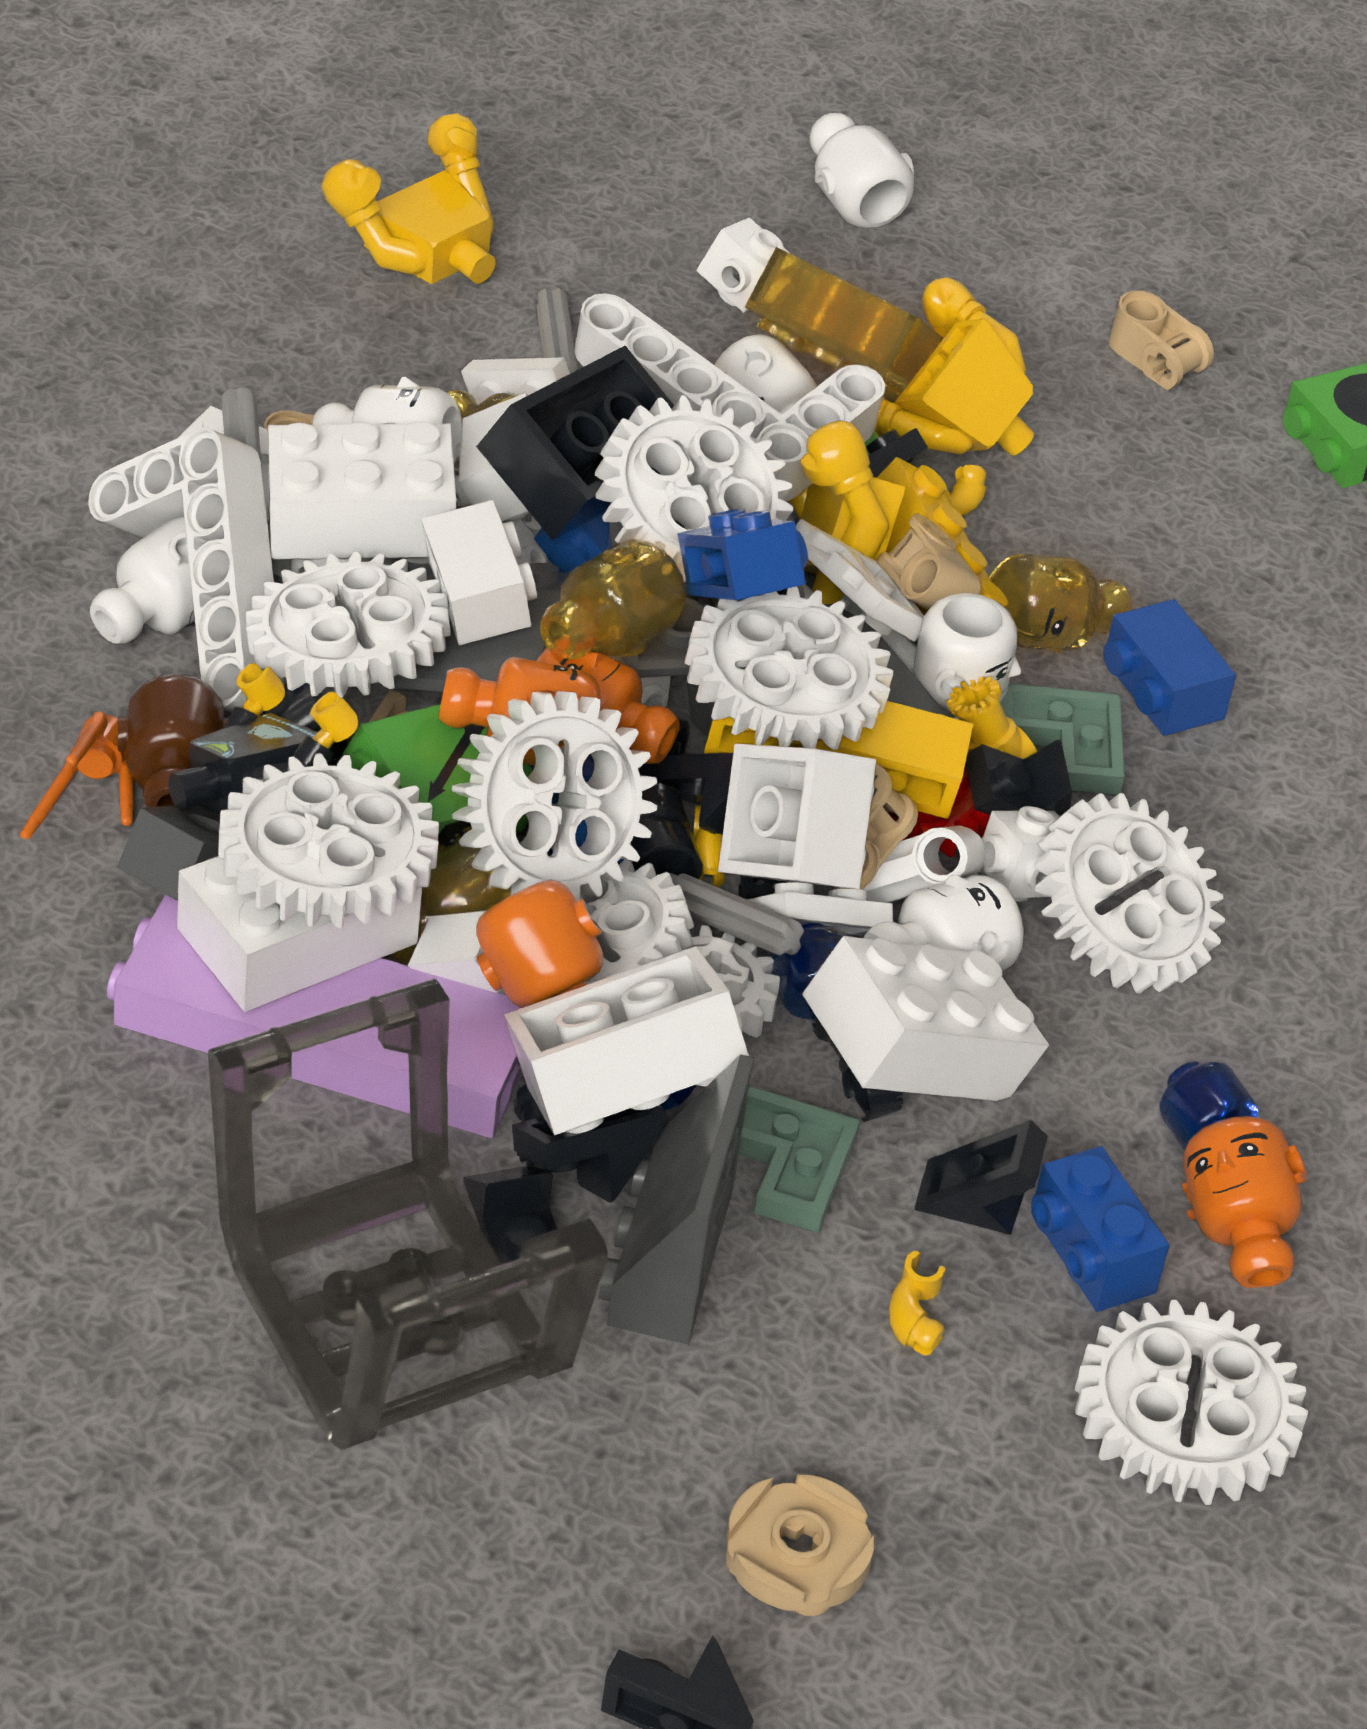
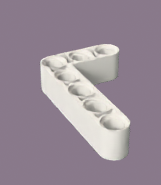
[574,293,885,501]
[88,427,284,714]

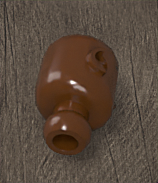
[118,673,229,807]

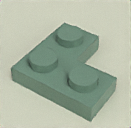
[1000,683,1125,795]
[739,1086,860,1233]

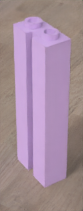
[107,894,523,1139]

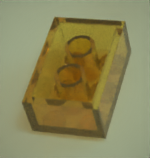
[745,247,944,401]

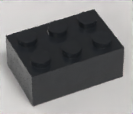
[476,346,674,541]

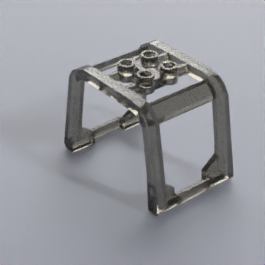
[208,978,608,1450]

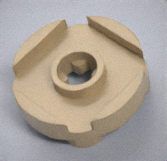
[726,1474,874,1616]

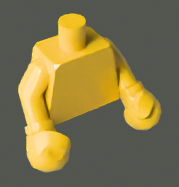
[321,113,496,284]
[875,277,1034,456]
[785,420,905,604]

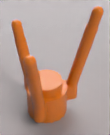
[20,711,134,839]

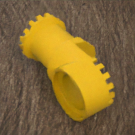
[947,676,1037,759]

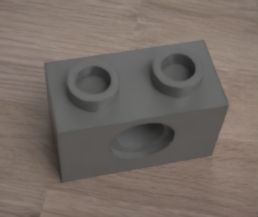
[117,805,220,901]

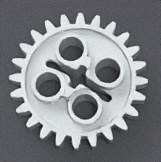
[595,395,793,584]
[245,552,451,697]
[685,586,893,750]
[452,691,657,901]
[218,753,439,928]
[1034,793,1225,994]
[579,860,694,984]
[1074,1300,1308,1505]

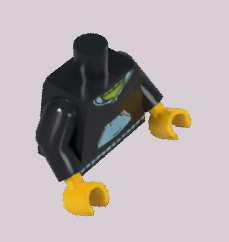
[168,663,358,814]

